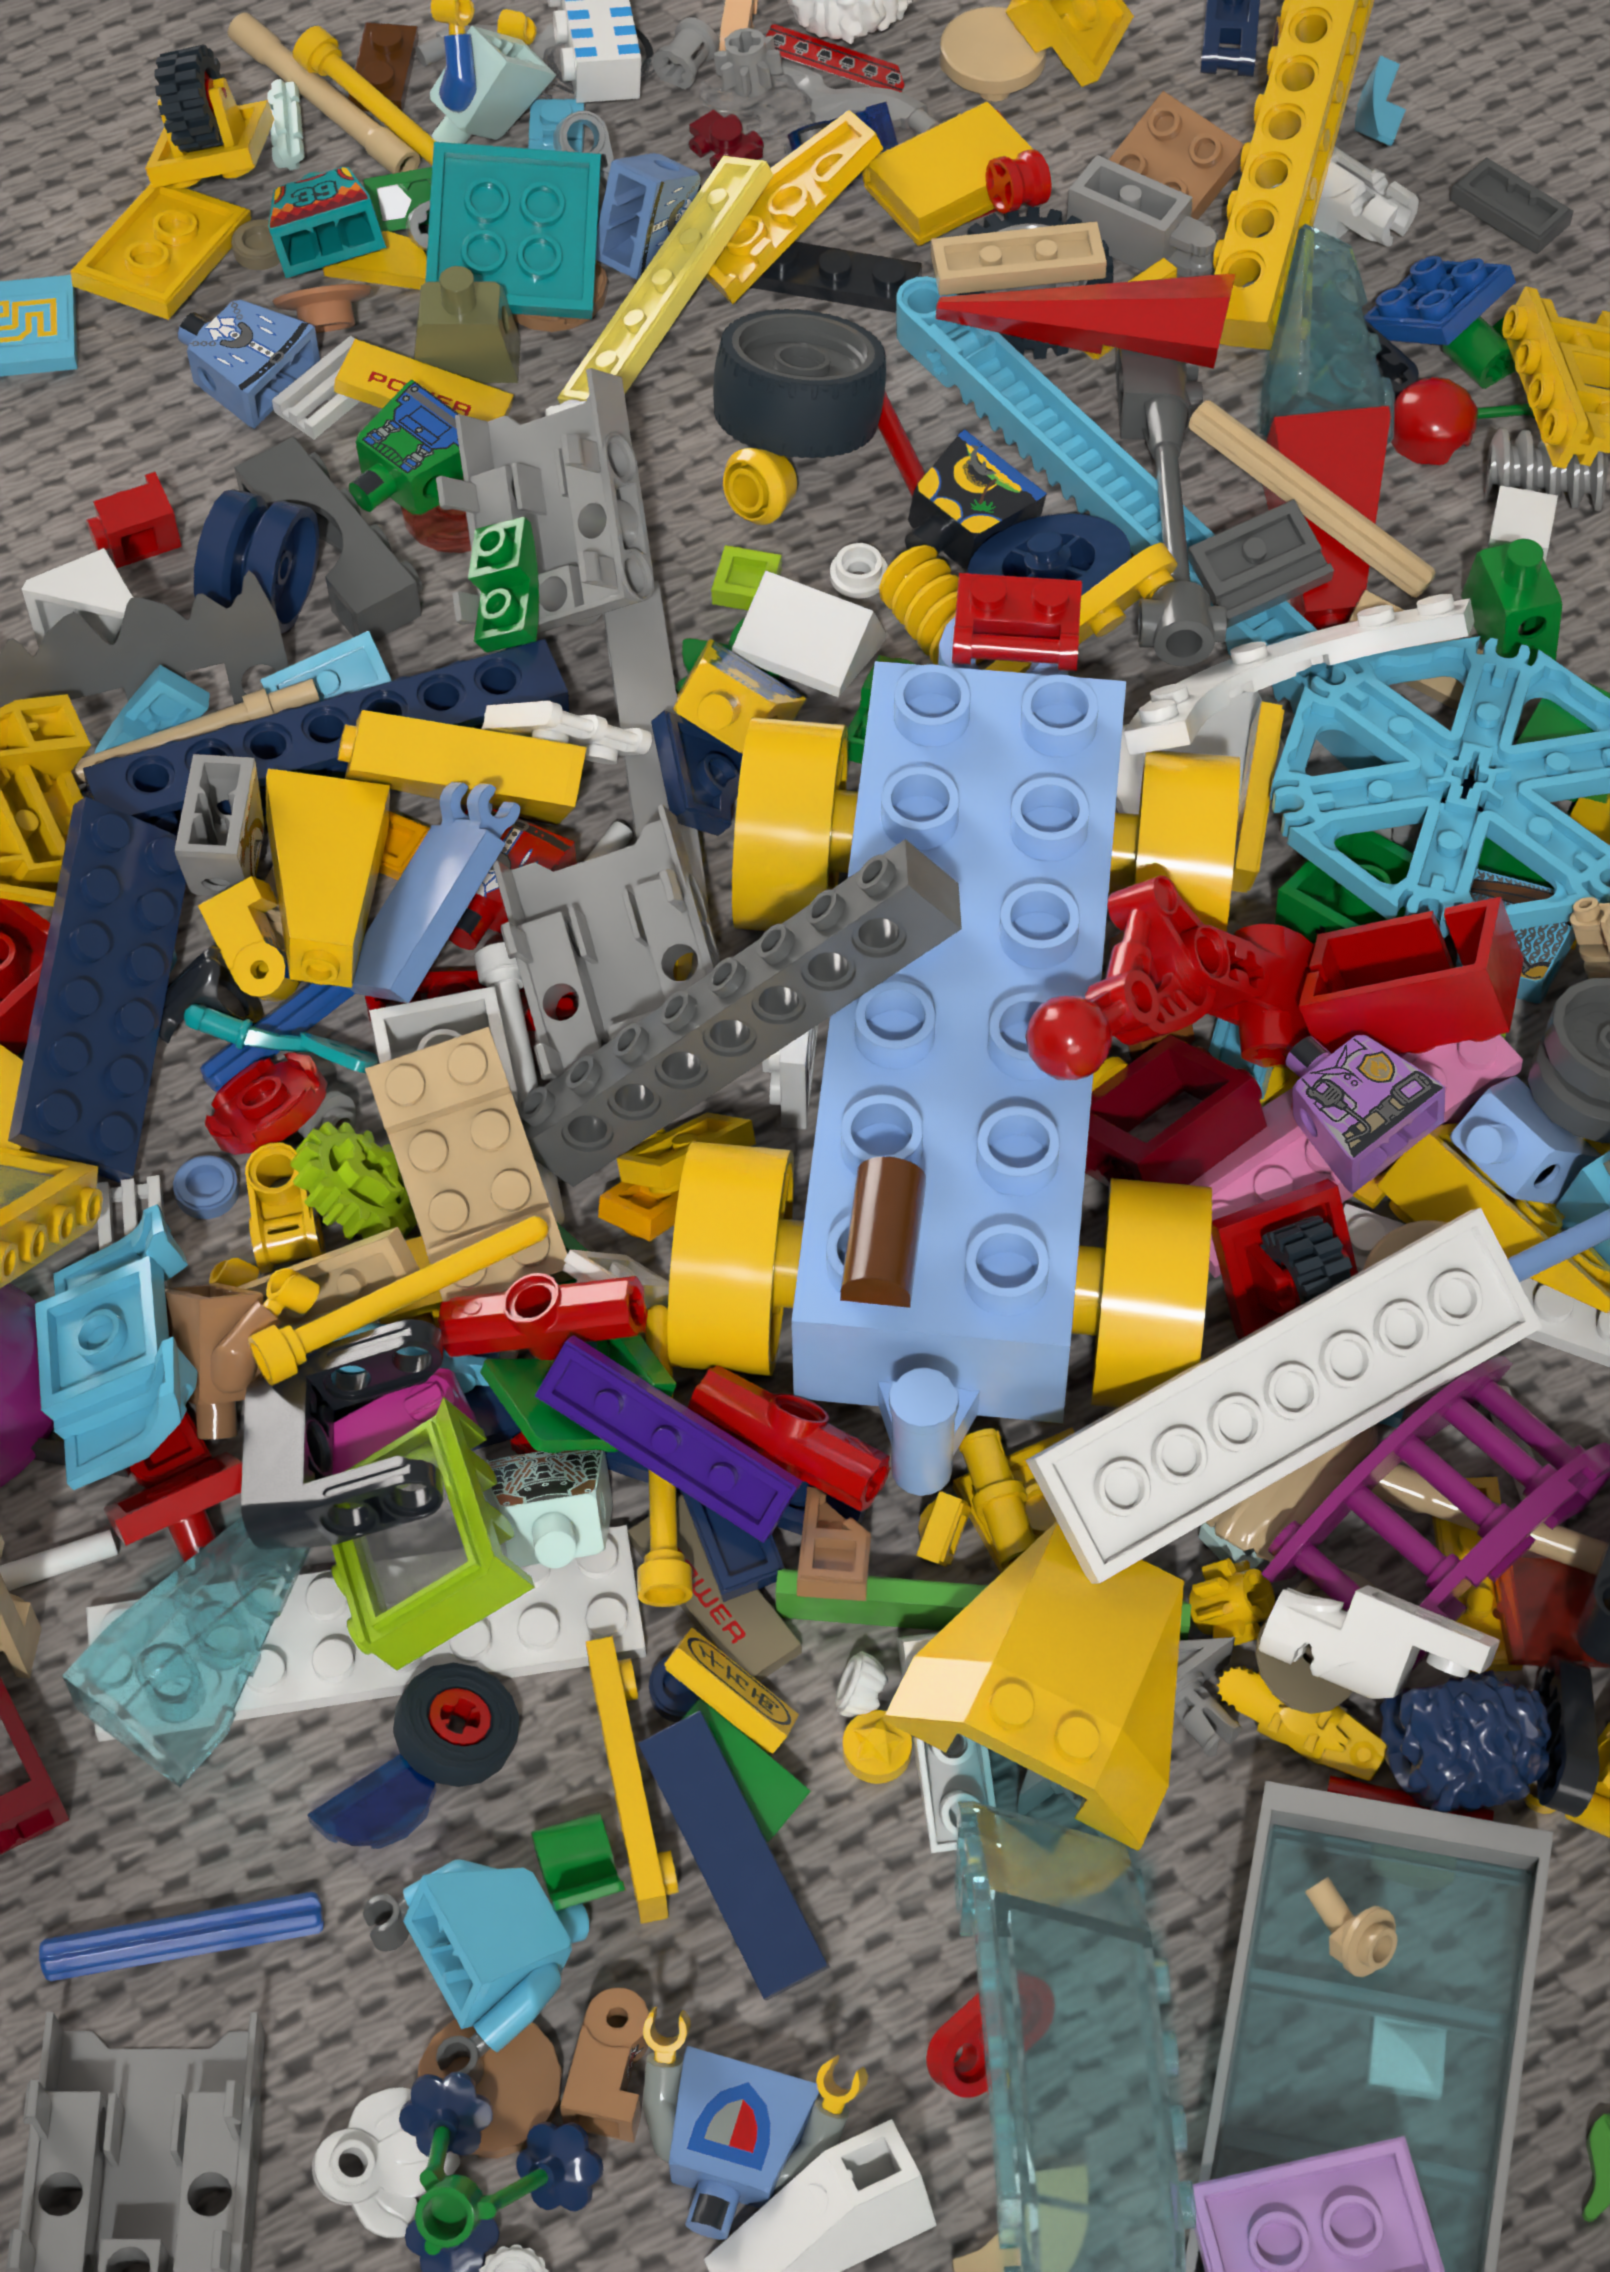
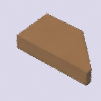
[797,1487,871,1601]

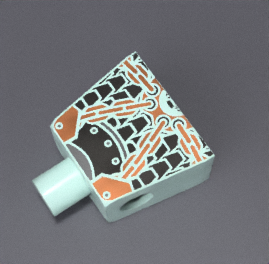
[483,1450,613,1568]

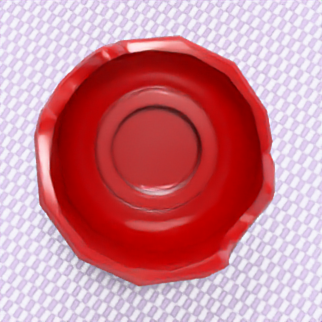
[1388,377,1479,465]

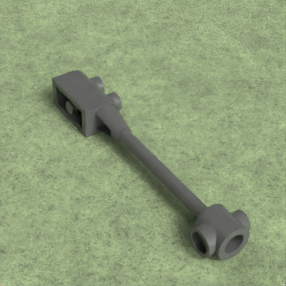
[1115,348,1227,667]

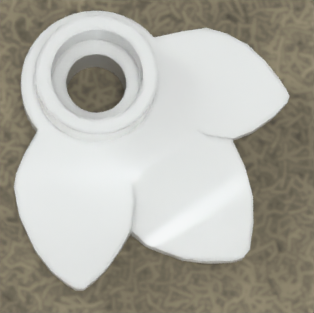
[312,2087,460,2238]

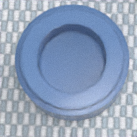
[173,1155,239,1219]

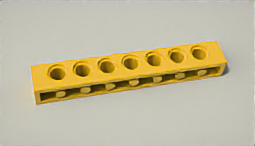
[1213,0,1374,351]

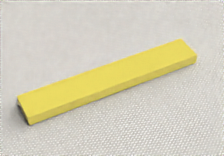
[557,156,774,404]

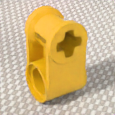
[245,1142,326,1274]

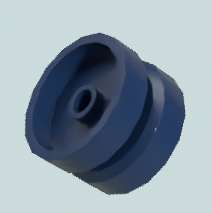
[193,489,319,634]

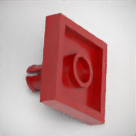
[103,1451,242,1581]

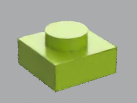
[711,545,782,611]

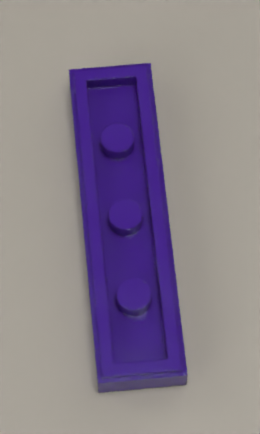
[535,1335,803,1543]

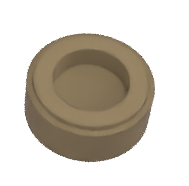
[232,219,280,270]

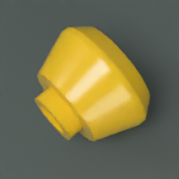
[723,448,797,525]

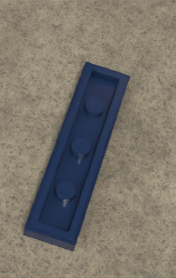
[638,1710,830,2001]

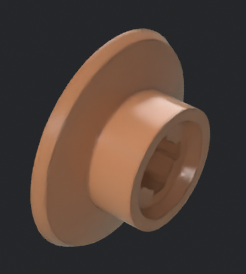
[272,284,372,333]

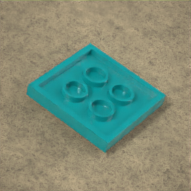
[425,142,601,319]

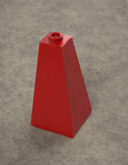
[1263,406,1391,630]

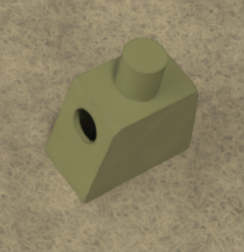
[414,266,521,383]

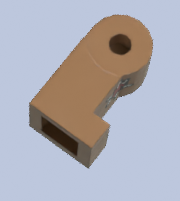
[560,1988,649,2143]

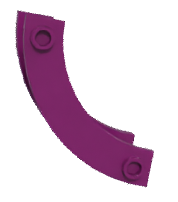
[1261,1355,1610,1674]

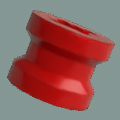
[985,149,1052,214]

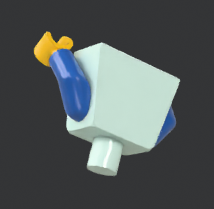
[430,0,556,144]

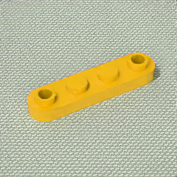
[984,543,1178,673]

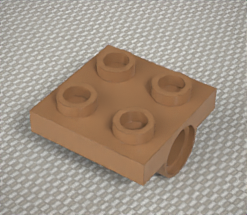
[1109,91,1244,220]

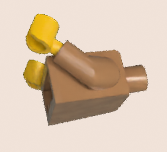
[165,1257,320,1439]

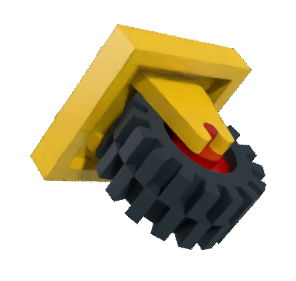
[145,45,274,189]

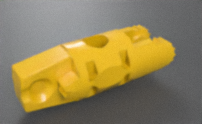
[1216,1666,1387,1781]

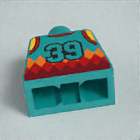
[268,167,386,278]

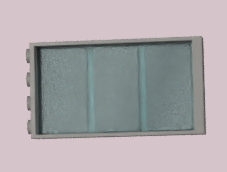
[1183,1781,1554,2272]

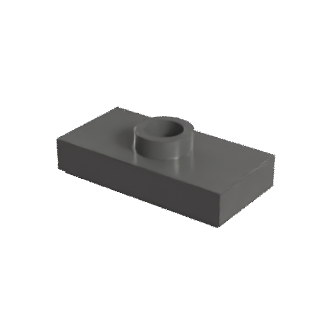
[1450,157,1573,254]

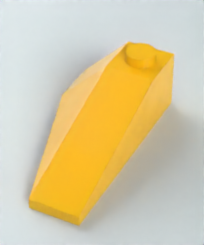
[1377,1123,1610,1313]

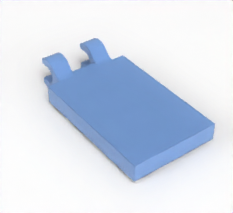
[348,782,520,1003]

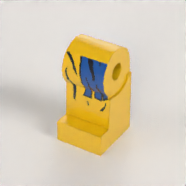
[198,876,300,1002]

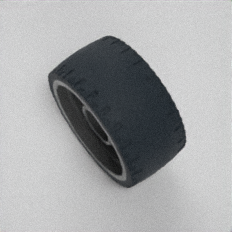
[713,309,886,458]

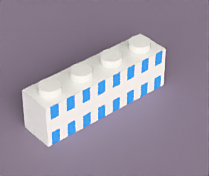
[548,0,641,103]

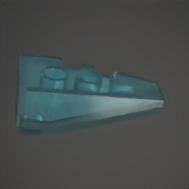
[62,1517,311,1788]

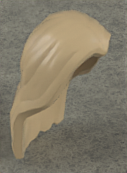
[1205,1424,1378,1562]

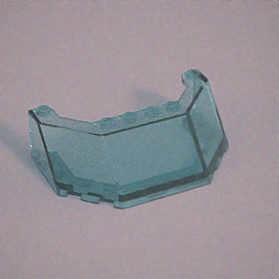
[954,1801,1196,2272]

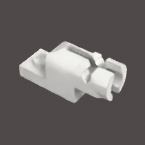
[1270,146,1419,247]
[1259,1585,1500,1699]

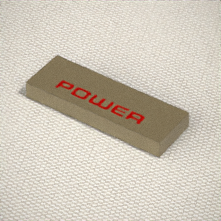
[628,1495,802,1682]

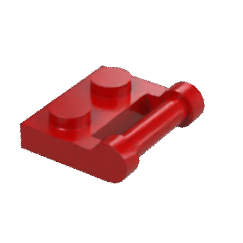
[952,573,1082,672]

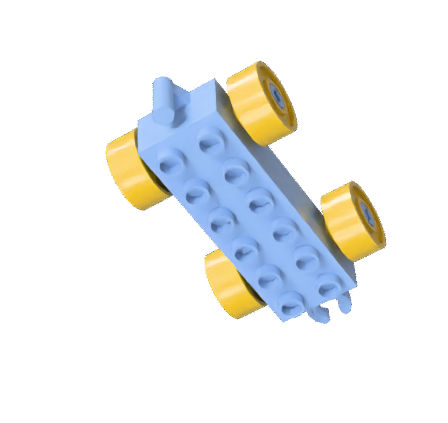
[667,617,1240,1496]

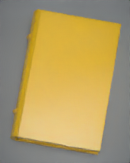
[862,101,1033,246]

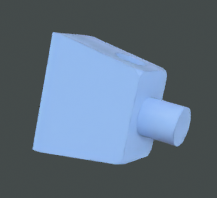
[1449,1076,1602,1205]

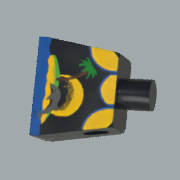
[905,430,1047,568]

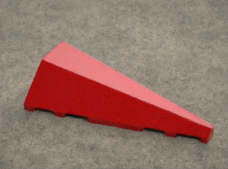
[936,274,1236,369]

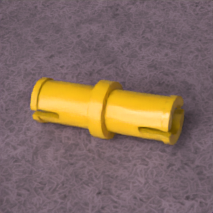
[958,1428,1036,1569]

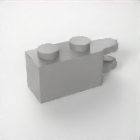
[1067,155,1218,277]

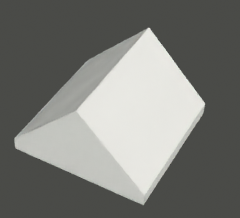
[22,548,133,648]
[732,571,886,698]

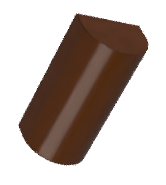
[840,1157,926,1308]

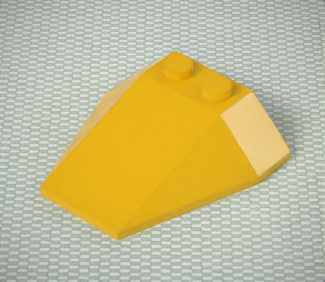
[0,694,91,907]
[883,1521,1184,1851]

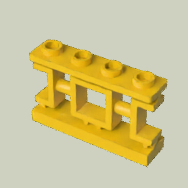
[1502,286,1610,469]

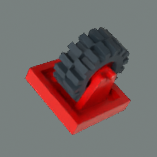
[1211,1178,1358,1340]

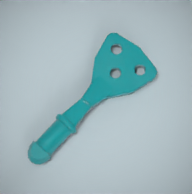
[183,1004,378,1073]

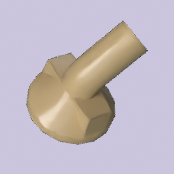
[1305,1876,1397,1977]

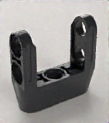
[241,1319,443,1549]

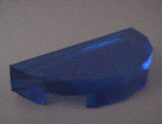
[307,1754,436,1849]

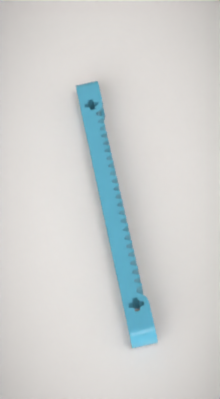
[896,276,1387,770]

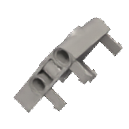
[436,368,654,634]
[493,804,721,1081]
[6,2012,265,2272]

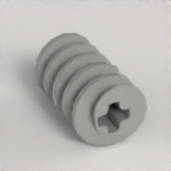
[1484,427,1608,511]

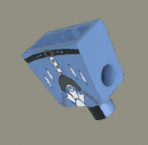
[596,153,702,280]
[178,300,320,429]

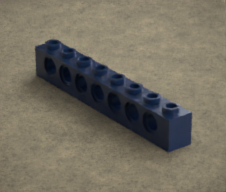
[83,639,569,835]

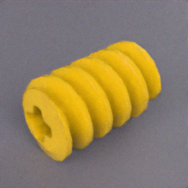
[879,545,985,665]

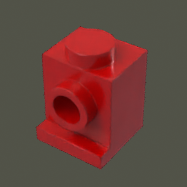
[86,472,182,569]

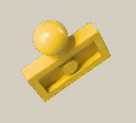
[616,1112,756,1194]

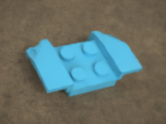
[35,1204,198,1490]

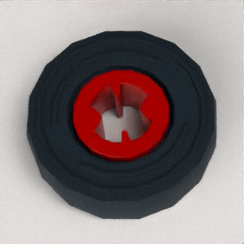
[393,1663,519,1787]

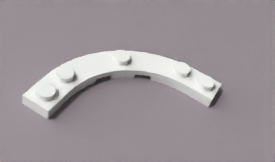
[1124,594,1475,755]

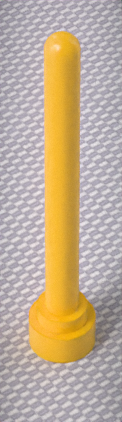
[293,26,437,166]
[248,1216,549,1386]
[637,1305,693,1607]

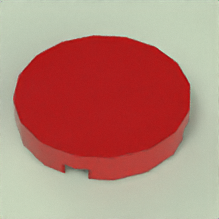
[205,1052,327,1155]

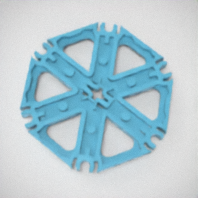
[1270,636,1610,938]

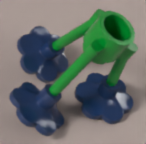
[399,2072,604,2272]

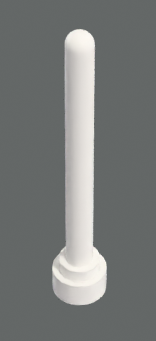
[474,942,565,1225]

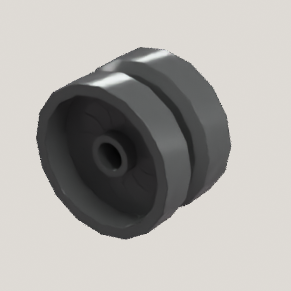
[1528,978,1610,1143]

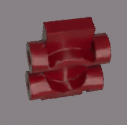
[688,109,764,169]

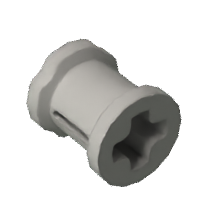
[652,17,719,89]

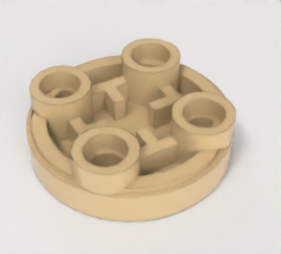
[940,7,1047,102]

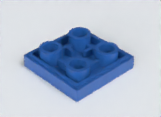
[1363,256,1516,345]

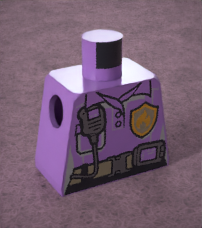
[1286,1035,1445,1194]

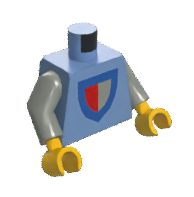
[643,2007,868,2240]

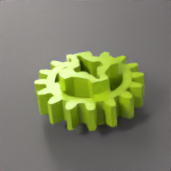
[290,1122,417,1240]

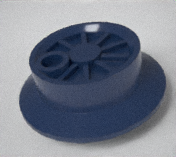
[967,514,1131,596]

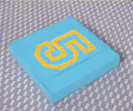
[0,275,78,376]

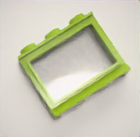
[331,1397,535,1671]

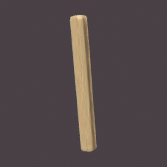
[1188,400,1436,598]

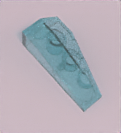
[1260,224,1395,444]

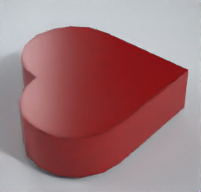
[129,1412,212,1488]

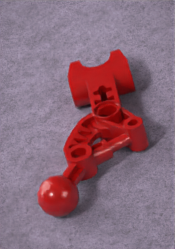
[1025,875,1315,1080]

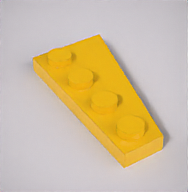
[705,110,883,304]

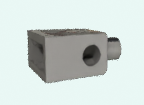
[175,754,264,896]

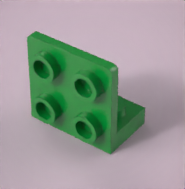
[480,1333,677,1453]

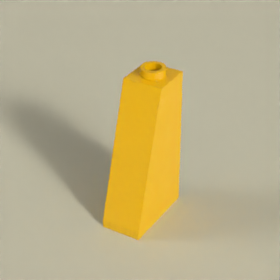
[337,710,587,825]
[266,768,390,988]

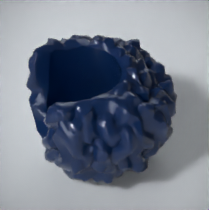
[1380,1670,1552,1813]

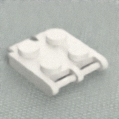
[482,701,652,765]

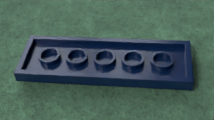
[8,796,186,1183]

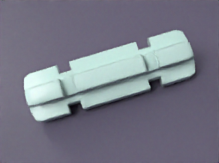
[268,79,305,170]

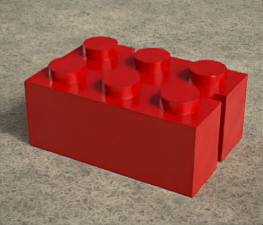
[1299,897,1524,1054]

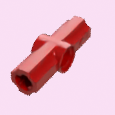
[438,1273,648,1361]
[688,1366,891,1512]

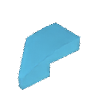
[1355,55,1406,146]
[95,665,210,754]

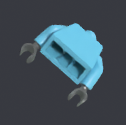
[363,1859,589,2085]

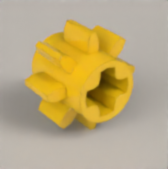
[1189,1558,1275,1646]

